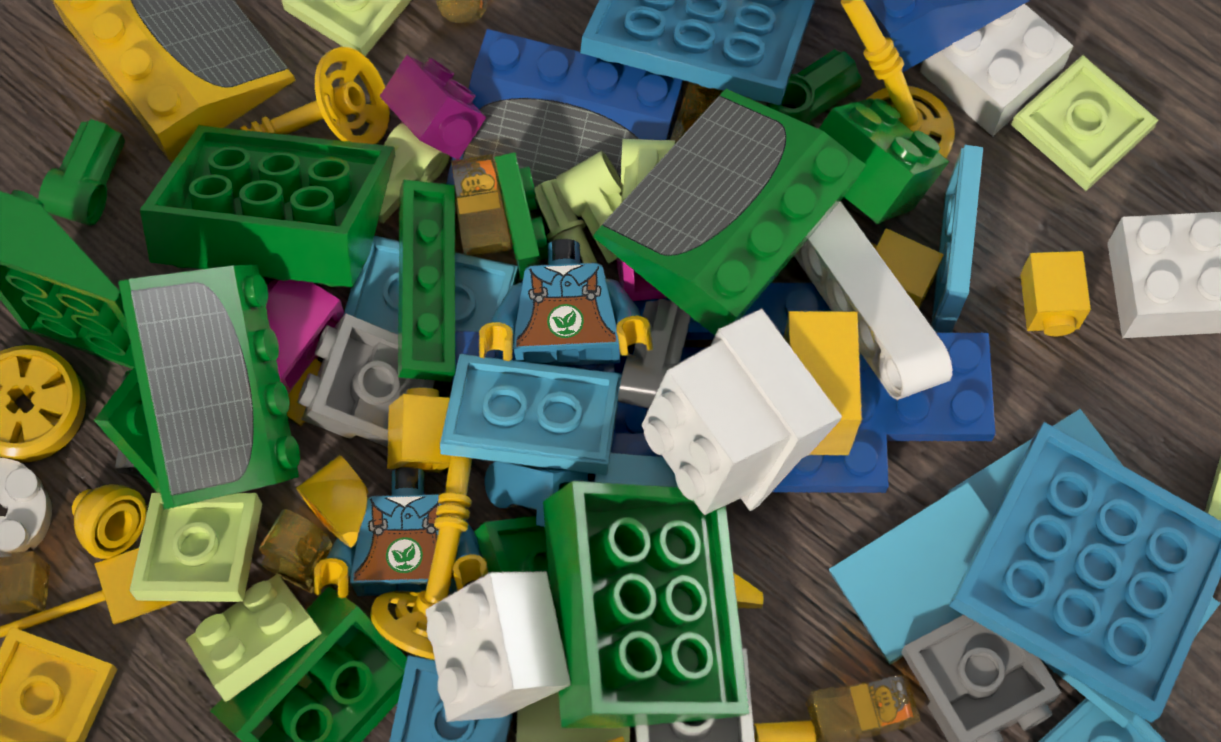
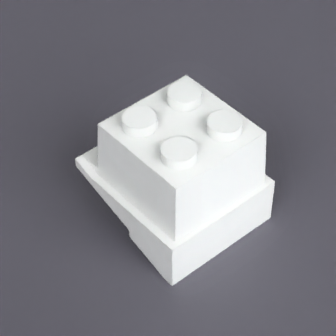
[641,309,842,515]

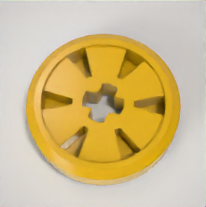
[0,345,86,463]

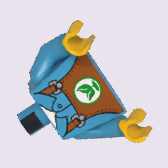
[479,239,653,366]
[314,467,488,598]

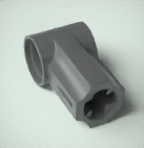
[618,299,691,409]

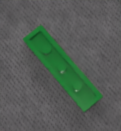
[398,179,455,382]

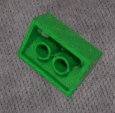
[210,586,407,742]

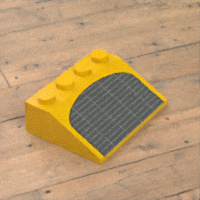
[52,0,295,162]

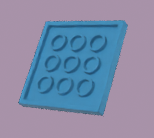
[580,0,816,105]
[948,422,1221,723]

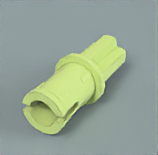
[534,179,597,263]

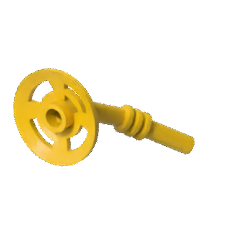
[841,0,955,158]
[241,47,390,144]
[370,456,472,660]

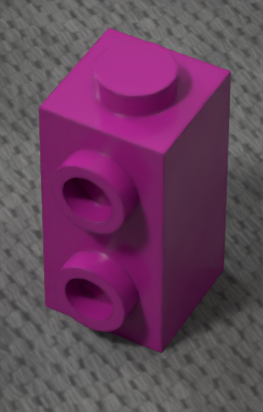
[380,54,487,160]

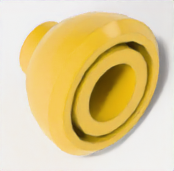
[72,484,147,559]

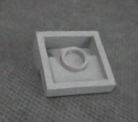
[297,314,435,447]
[901,615,1061,742]

